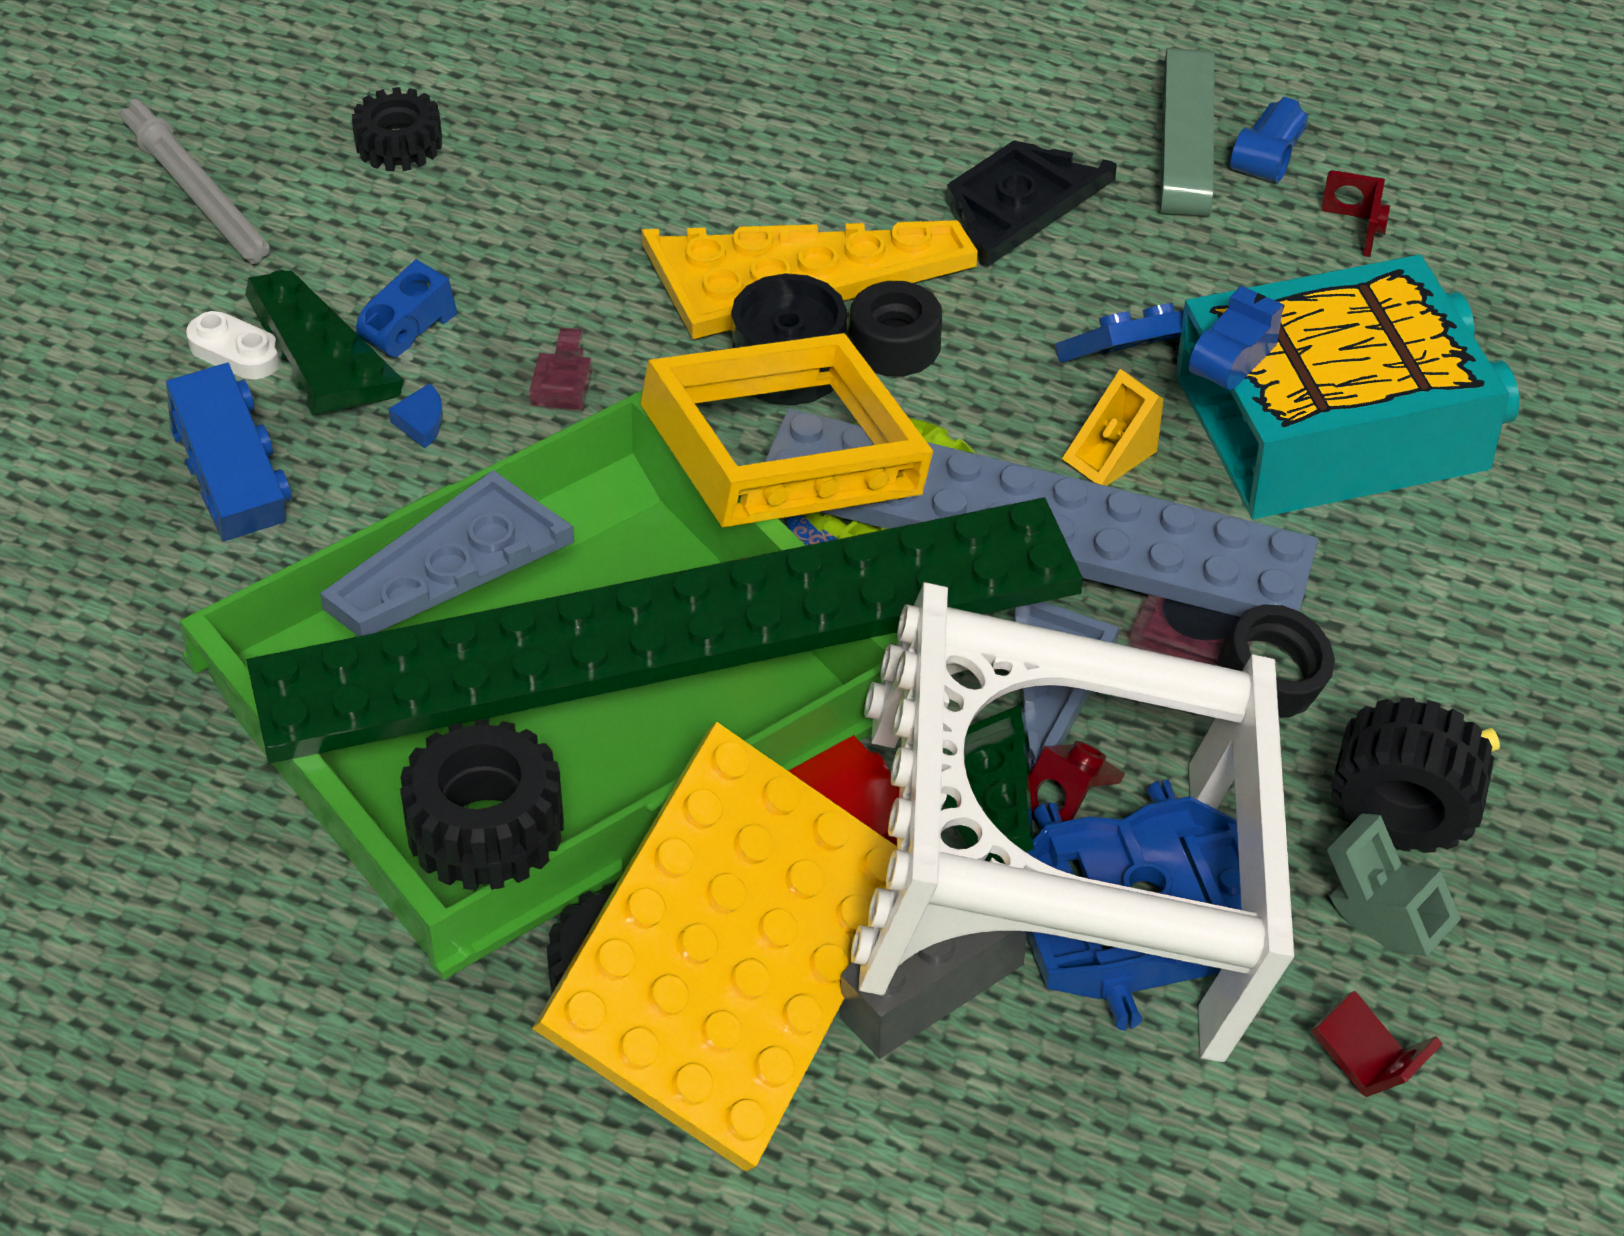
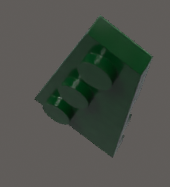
[942,705,1034,863]

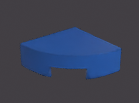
[389,383,443,448]

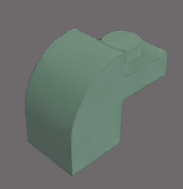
[1327,813,1461,956]

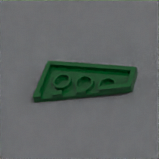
[245,270,404,415]

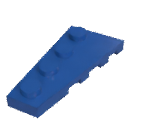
[1055,303,1184,363]

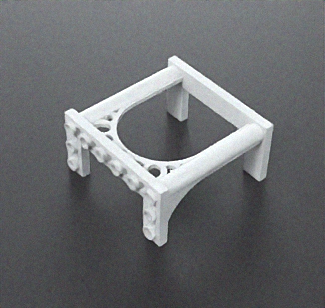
[851,582,1294,1062]

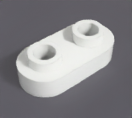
[186,311,282,379]

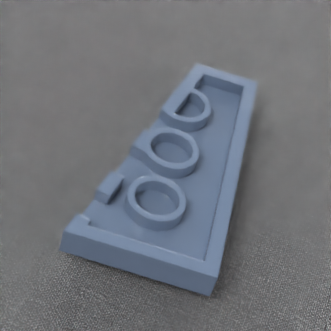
[320,470,574,636]

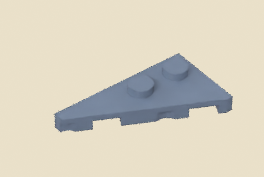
[1014,602,1119,776]

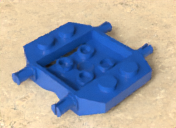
[1026,780,1242,1031]

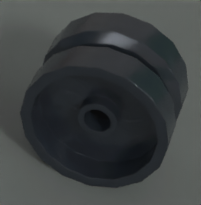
[731,273,847,405]

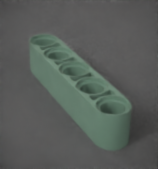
[1160,48,1215,216]

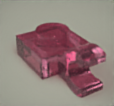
[529,327,592,410]

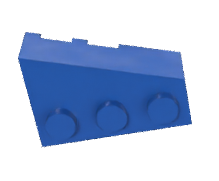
[166,362,292,542]

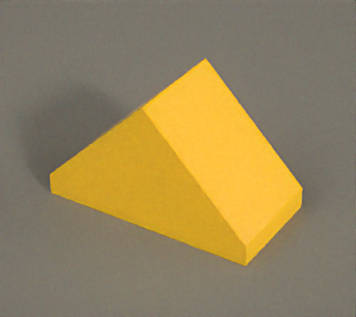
[1062,369,1164,486]

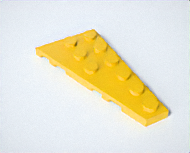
[641,220,978,339]

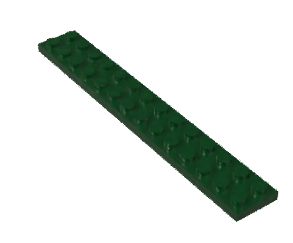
[246,497,1083,764]

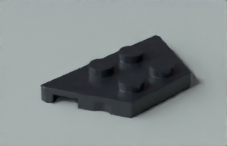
[946,140,1117,267]

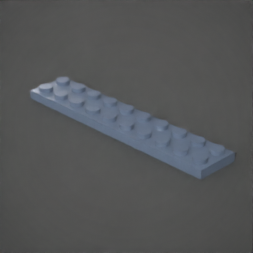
[765,408,1319,617]

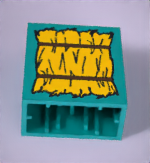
[1176,254,1519,520]

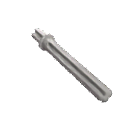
[120,99,270,264]

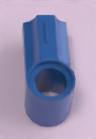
[1230,97,1308,184]

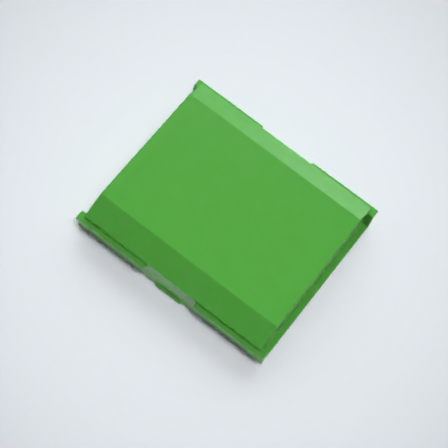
[179,390,898,980]

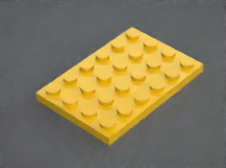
[532,722,897,1171]

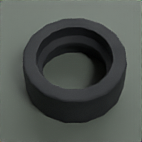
[1217,604,1335,718]

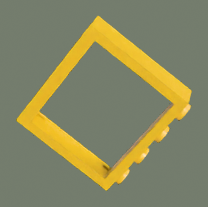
[640,333,933,528]

